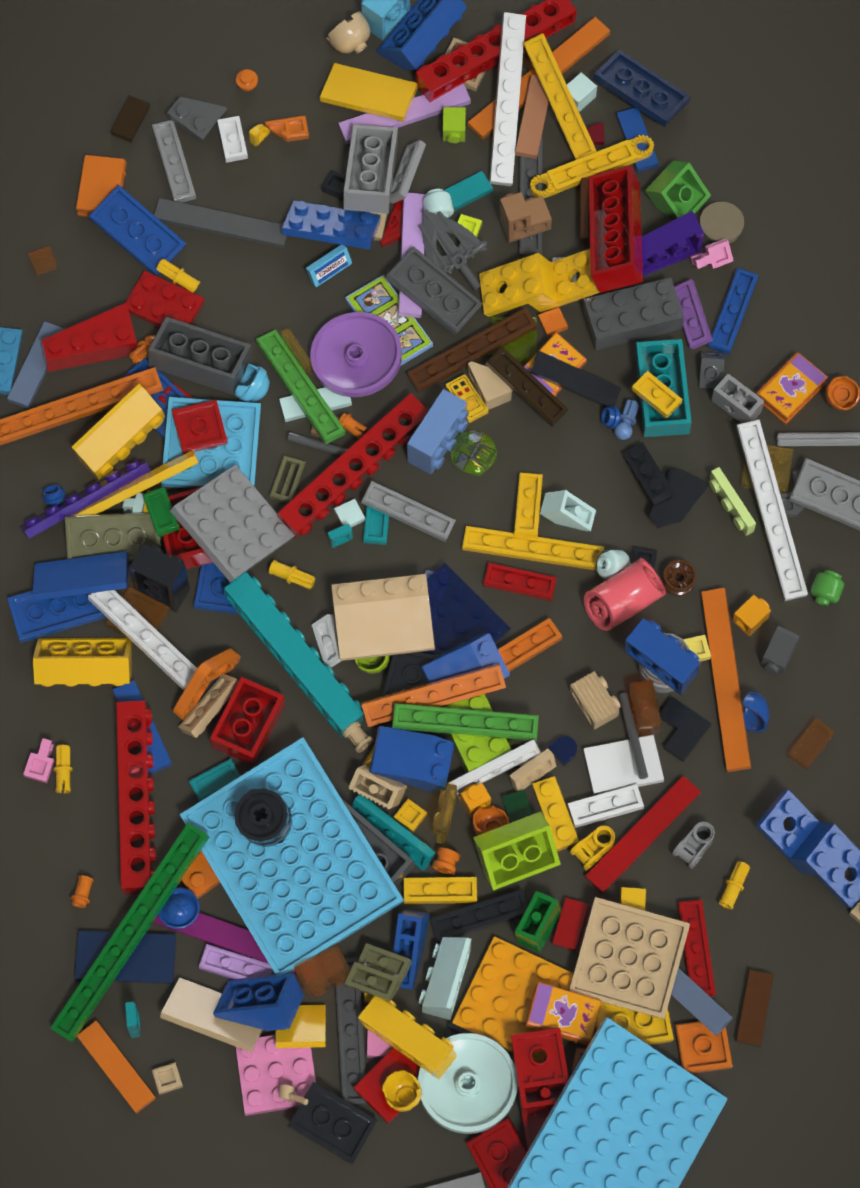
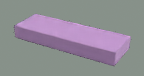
[199,944,275,980]

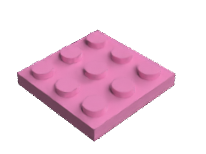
[236,1035,316,1116]

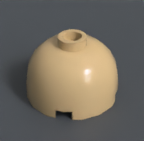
[326,12,371,54]

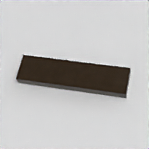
[486,347,569,427]

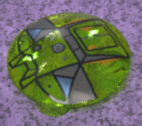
[450,431,497,475]

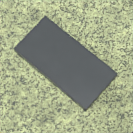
[385,246,483,336]

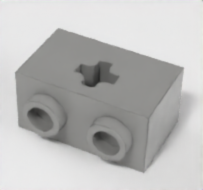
[711,374,764,423]

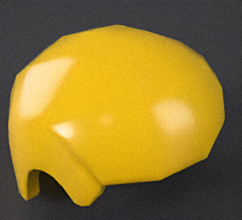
[382,1070,422,1112]

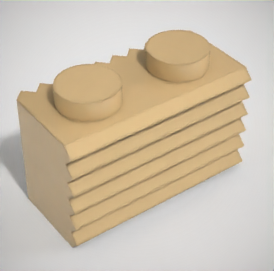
[570,671,621,730]
[349,764,407,810]

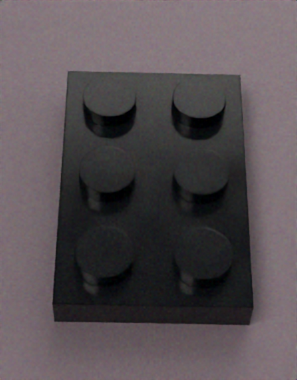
[288,1082,377,1164]

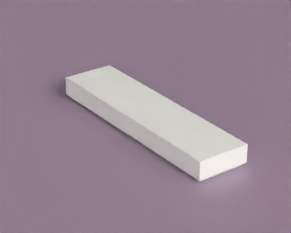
[448,739,541,796]

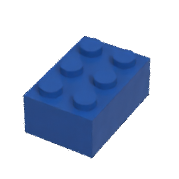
[624,618,701,695]

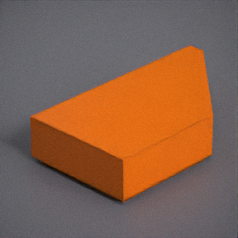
[265,116,309,142]

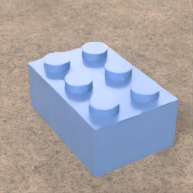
[407,389,469,475]

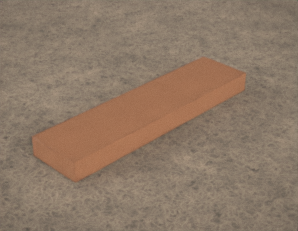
[515,75,549,159]

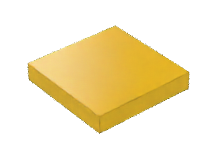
[276,1005,326,1048]

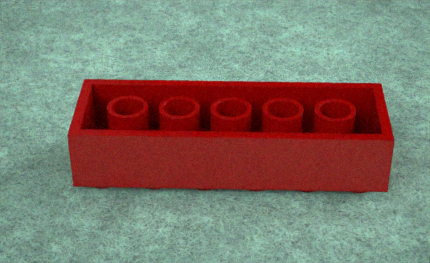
[589,165,643,293]

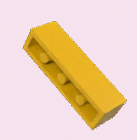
[358,996,457,1080]

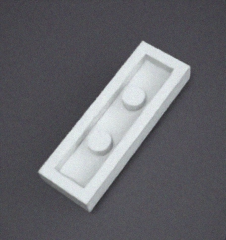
[568,784,644,828]

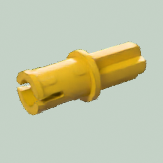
[156,259,200,293]
[269,560,316,589]
[53,745,73,793]
[719,861,750,910]

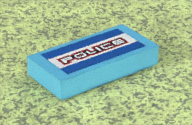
[306,245,352,287]

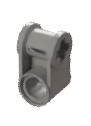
[672,822,715,869]

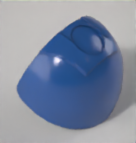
[743,692,770,733]

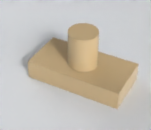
[509,749,556,792]

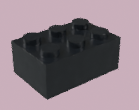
[129,544,190,613]

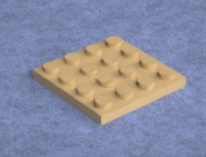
[569,897,690,1020]

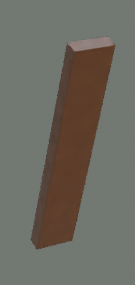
[406,308,537,393]

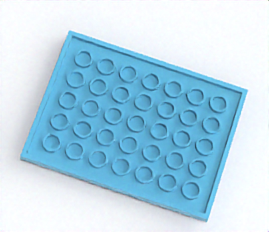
[180,737,404,975]
[507,1017,728,1188]

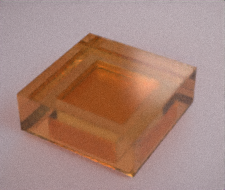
[28,246,58,276]

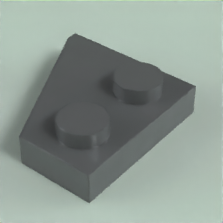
[166,96,228,142]

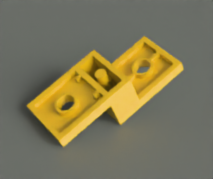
[479,249,599,317]

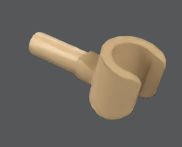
[278,1085,308,1105]

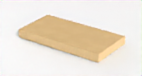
[160,977,263,1053]

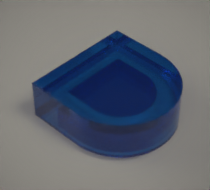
[548,736,577,766]

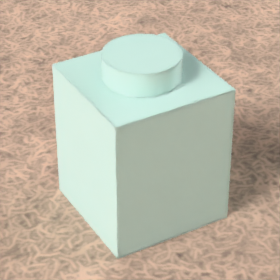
[567,72,597,112]

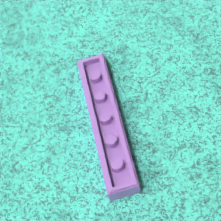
[339,83,471,145]
[398,193,426,318]

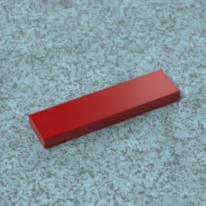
[677,899,716,997]

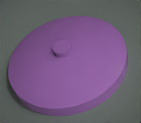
[310,312,402,397]

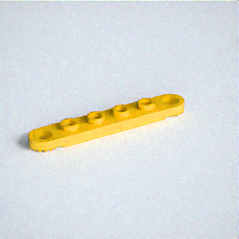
[530,135,654,199]

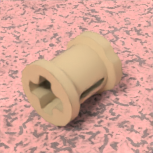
[343,721,374,753]

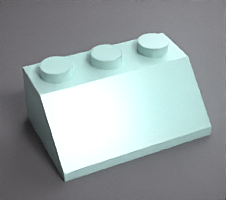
[419,937,471,1020]

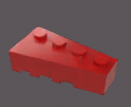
[42,303,137,372]

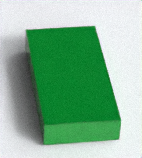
[143,487,180,537]

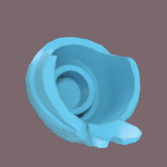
[235,364,270,402]

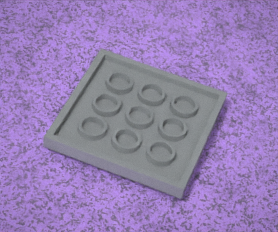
[170,465,295,583]

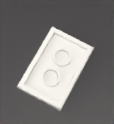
[583,735,664,796]

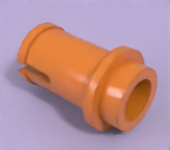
[339,413,368,439]
[70,875,94,908]

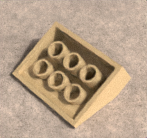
[332,574,435,661]

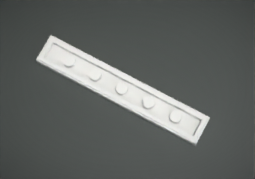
[88,590,197,690]

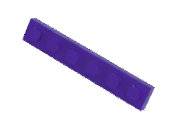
[20,459,150,539]

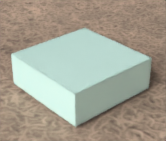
[334,499,365,527]

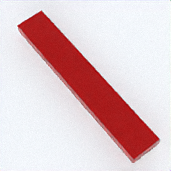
[585,776,701,894]

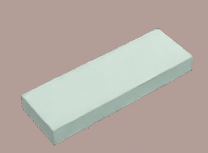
[279,387,352,422]

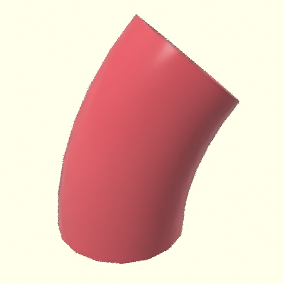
[584,558,666,631]

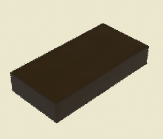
[111,95,150,143]

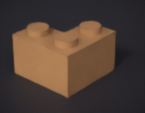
[500,192,552,243]

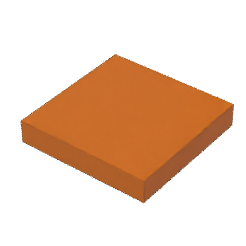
[675,1021,732,1074]

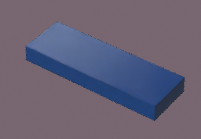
[616,108,659,173]

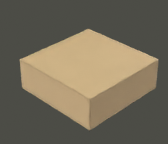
[152,1062,183,1095]

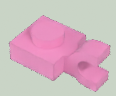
[690,239,734,269]
[23,738,55,783]

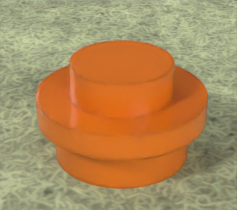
[236,69,258,91]

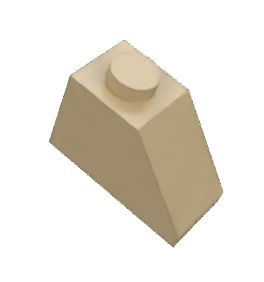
[467,361,513,410]

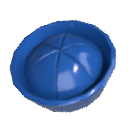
[158,888,200,929]

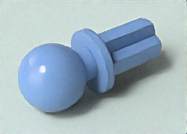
[614,400,639,440]

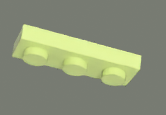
[709,467,756,536]

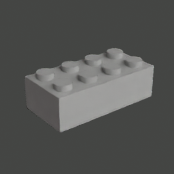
[344,124,398,214]

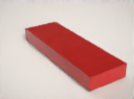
[483,562,557,601]

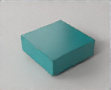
[328,523,353,548]

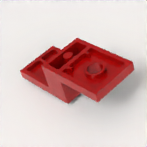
[511,1028,569,1151]

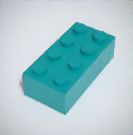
[635,339,692,437]

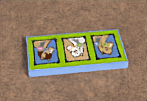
[345,275,433,366]

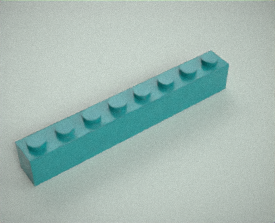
[224,572,364,737]

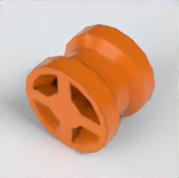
[432,847,461,875]

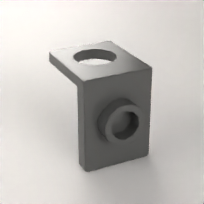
[699,351,725,389]

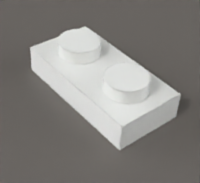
[217,116,248,163]
[312,614,341,667]

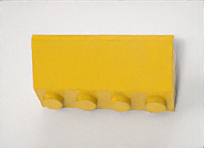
[72,384,165,480]
[33,638,132,687]

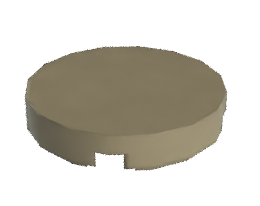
[700,202,744,244]

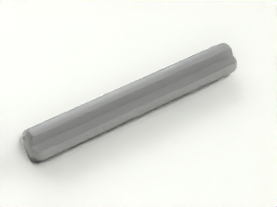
[776,432,860,446]

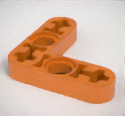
[173,648,241,720]

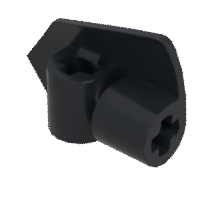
[650,469,709,529]

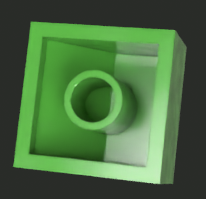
[645,161,711,220]

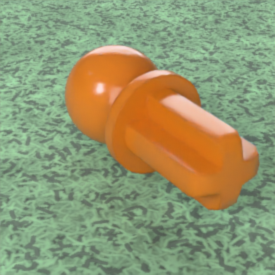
[129,335,156,364]

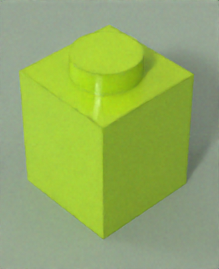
[443,107,466,143]

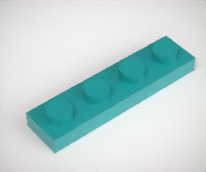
[352,794,435,871]

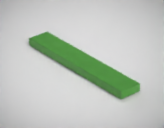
[256,329,345,445]
[393,703,539,741]

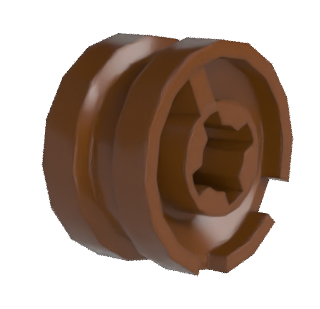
[662,560,696,597]

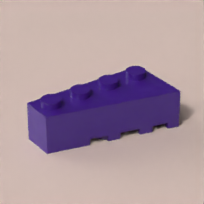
[642,211,704,276]

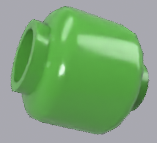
[810,570,845,606]

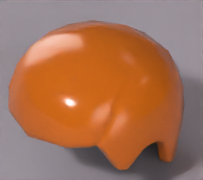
[825,376,860,411]
[473,805,509,836]

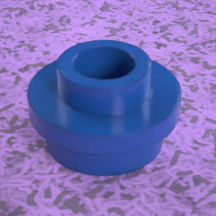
[601,406,621,429]
[42,484,66,505]

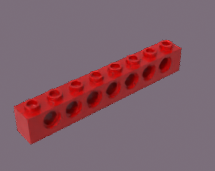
[415,0,577,103]
[277,393,429,539]
[116,701,156,894]

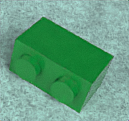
[515,891,561,953]

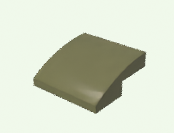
[345,943,412,1002]

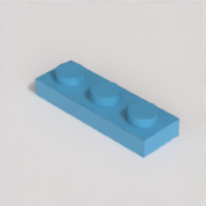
[0,327,23,395]

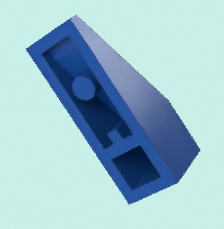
[393,909,429,990]

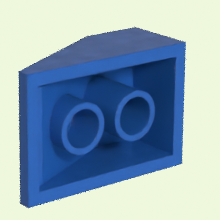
[421,633,510,707]
[369,726,454,793]
[213,973,304,1031]

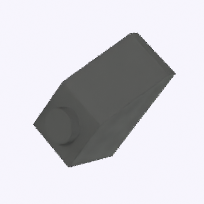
[761,626,799,675]

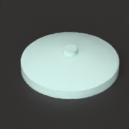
[418,1033,518,1134]

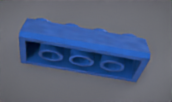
[376,0,467,70]

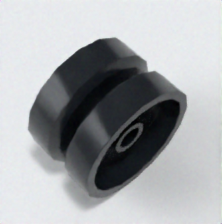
[234,788,293,847]

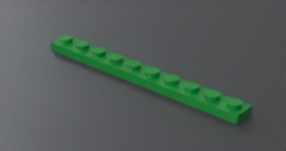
[50,823,210,1043]

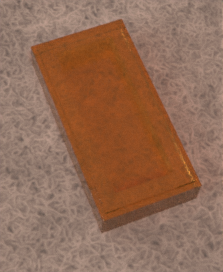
[788,718,835,770]

